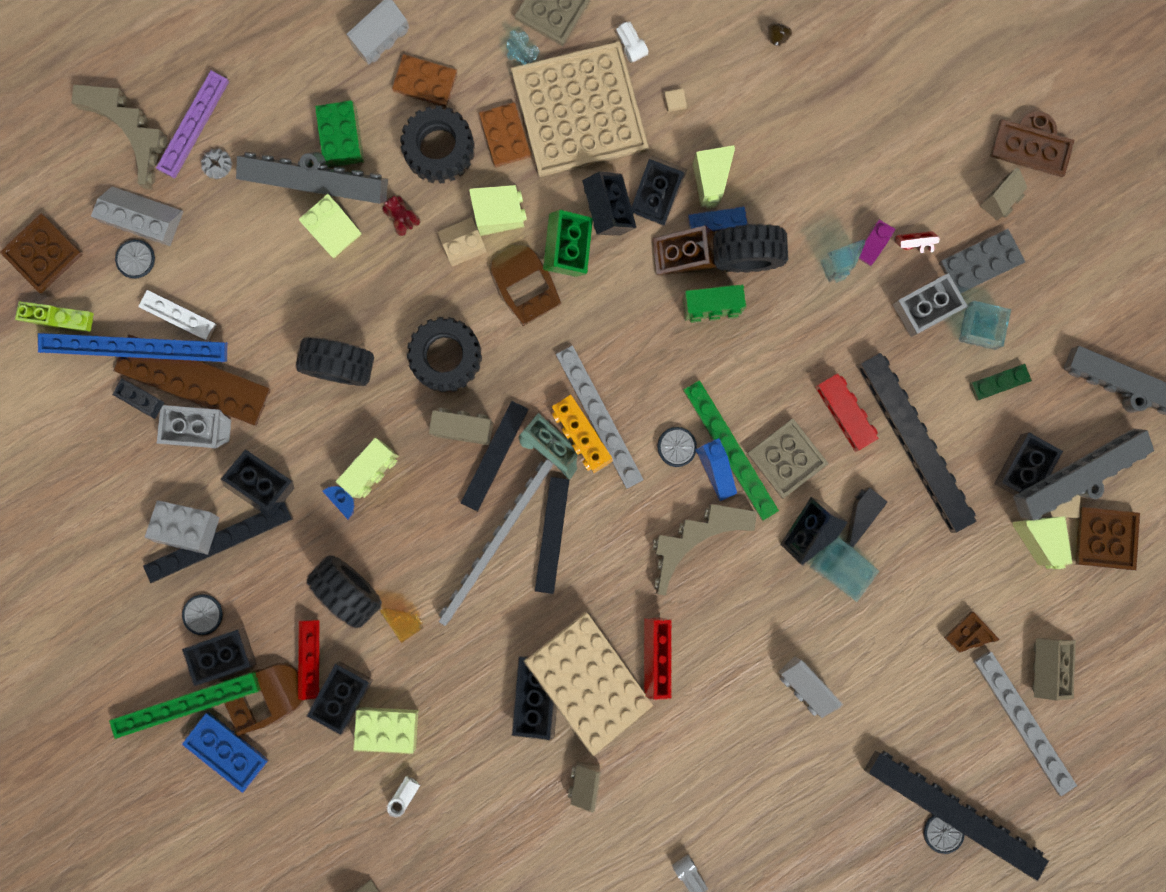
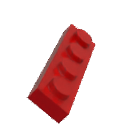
[298,620,320,700]

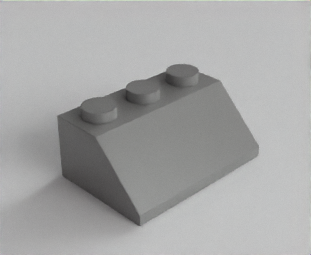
[347,0,409,65]
[778,657,843,718]

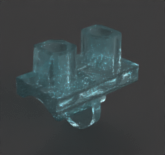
[506,30,540,65]

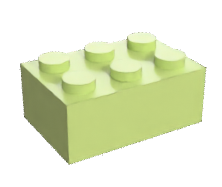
[336,438,398,498]
[354,707,419,753]

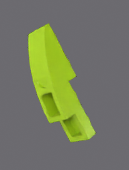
[15,301,94,332]

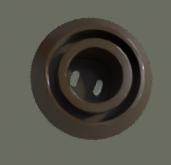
[768,22,793,46]

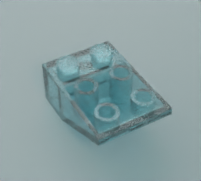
[810,538,879,602]

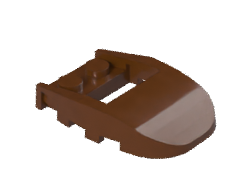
[490,245,562,326]
[224,663,305,736]

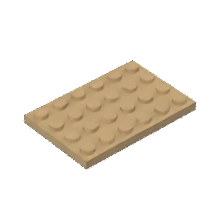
[524,612,653,756]

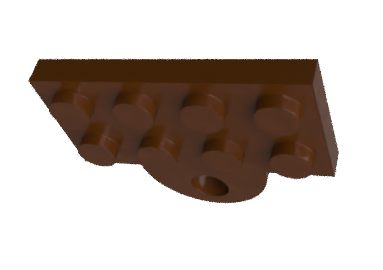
[990,111,1075,177]

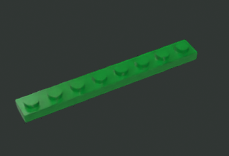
[683,380,779,521]
[109,672,261,739]

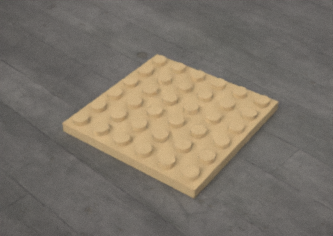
[511,42,649,177]

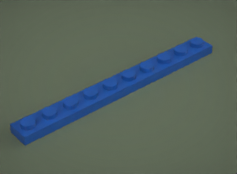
[38,333,228,362]

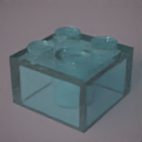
[959,301,1011,350]

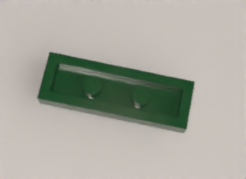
[970,364,1032,401]

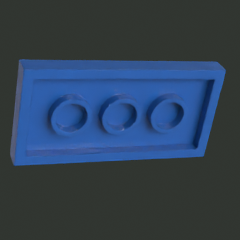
[182,712,269,793]

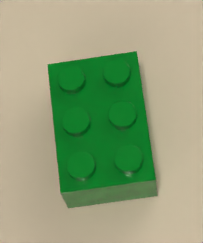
[315,100,364,168]
[543,209,593,277]
[682,284,746,323]

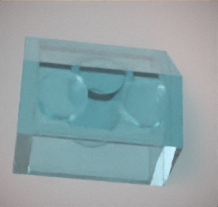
[821,239,866,283]

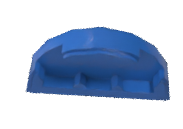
[323,486,355,520]

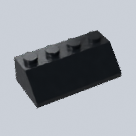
[512,656,557,740]

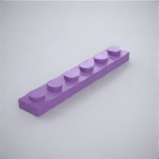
[156,71,229,179]

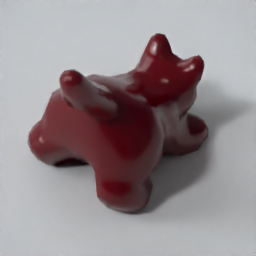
[382,196,420,236]

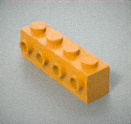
[551,395,613,473]

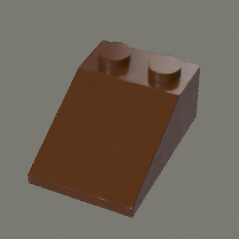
[653,226,717,276]

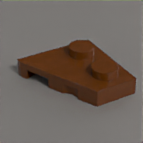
[944,611,999,653]

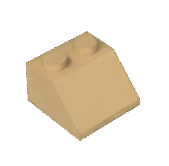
[437,217,487,267]

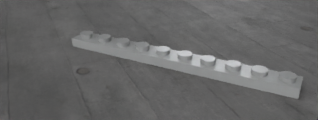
[439,460,554,626]

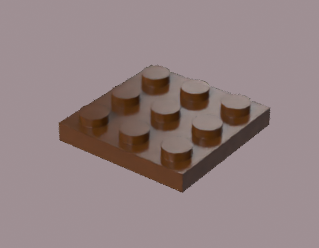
[0,213,83,294]
[1075,507,1140,570]

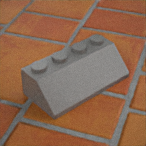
[91,187,183,246]

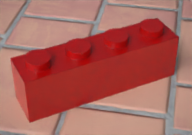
[815,373,879,452]
[644,618,672,700]

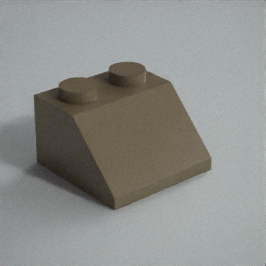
[980,167,1027,220]
[568,761,601,813]

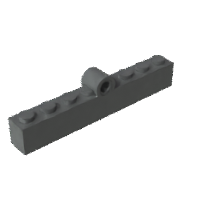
[236,152,388,204]
[1063,346,1166,415]
[1013,429,1154,521]

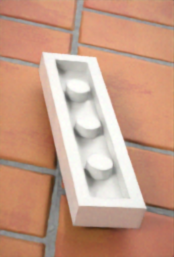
[138,290,217,341]

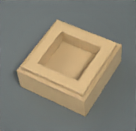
[665,89,687,112]

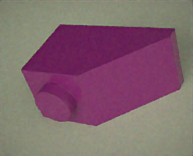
[855,219,896,266]

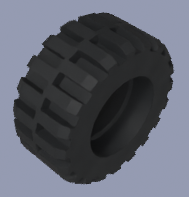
[400,105,475,184]
[713,224,788,273]
[407,317,482,392]
[295,337,374,386]
[306,555,382,628]

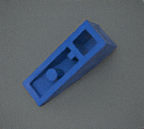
[696,438,737,501]

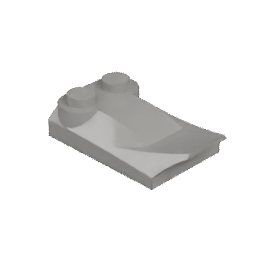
[157,405,231,448]

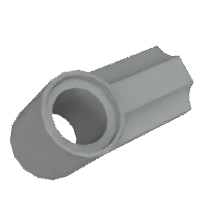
[672,855,708,892]

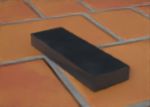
[112,378,165,419]

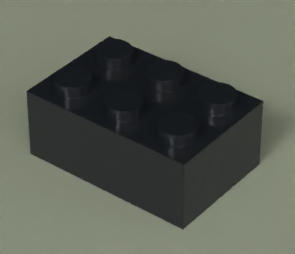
[582,171,637,236]
[994,432,1063,495]
[220,449,295,518]
[182,628,256,686]
[306,661,373,735]

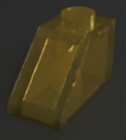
[380,608,423,643]

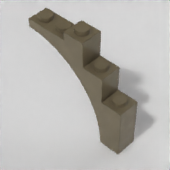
[71,85,167,190]
[652,504,757,595]

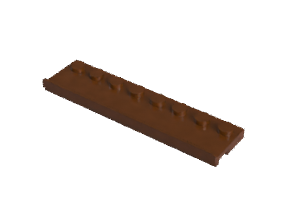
[113,334,271,426]

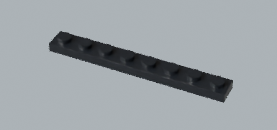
[143,502,294,583]

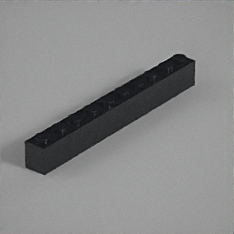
[857,353,977,533]
[864,750,1049,881]

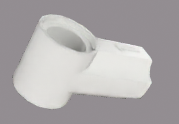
[616,22,648,63]
[387,776,420,817]

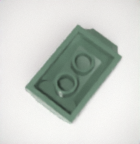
[519,413,578,480]

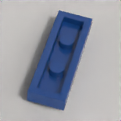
[688,207,747,232]

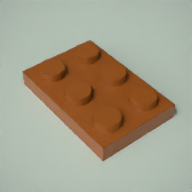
[392,54,457,108]
[479,102,531,168]

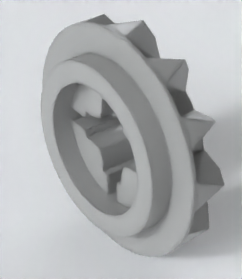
[201,148,232,179]

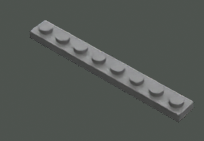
[556,345,644,489]
[973,651,1077,796]

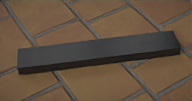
[461,401,529,512]
[535,477,570,594]

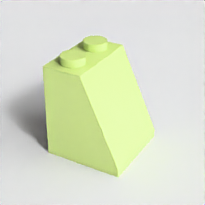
[693,145,735,208]
[469,185,527,236]
[298,194,361,259]
[1012,516,1072,569]

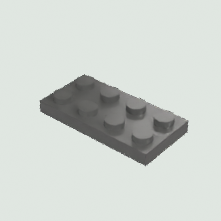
[939,229,1025,294]

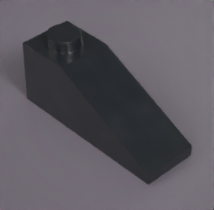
[846,488,888,548]

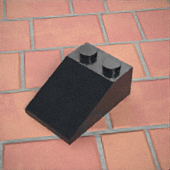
[631,156,688,226]
[780,497,848,565]

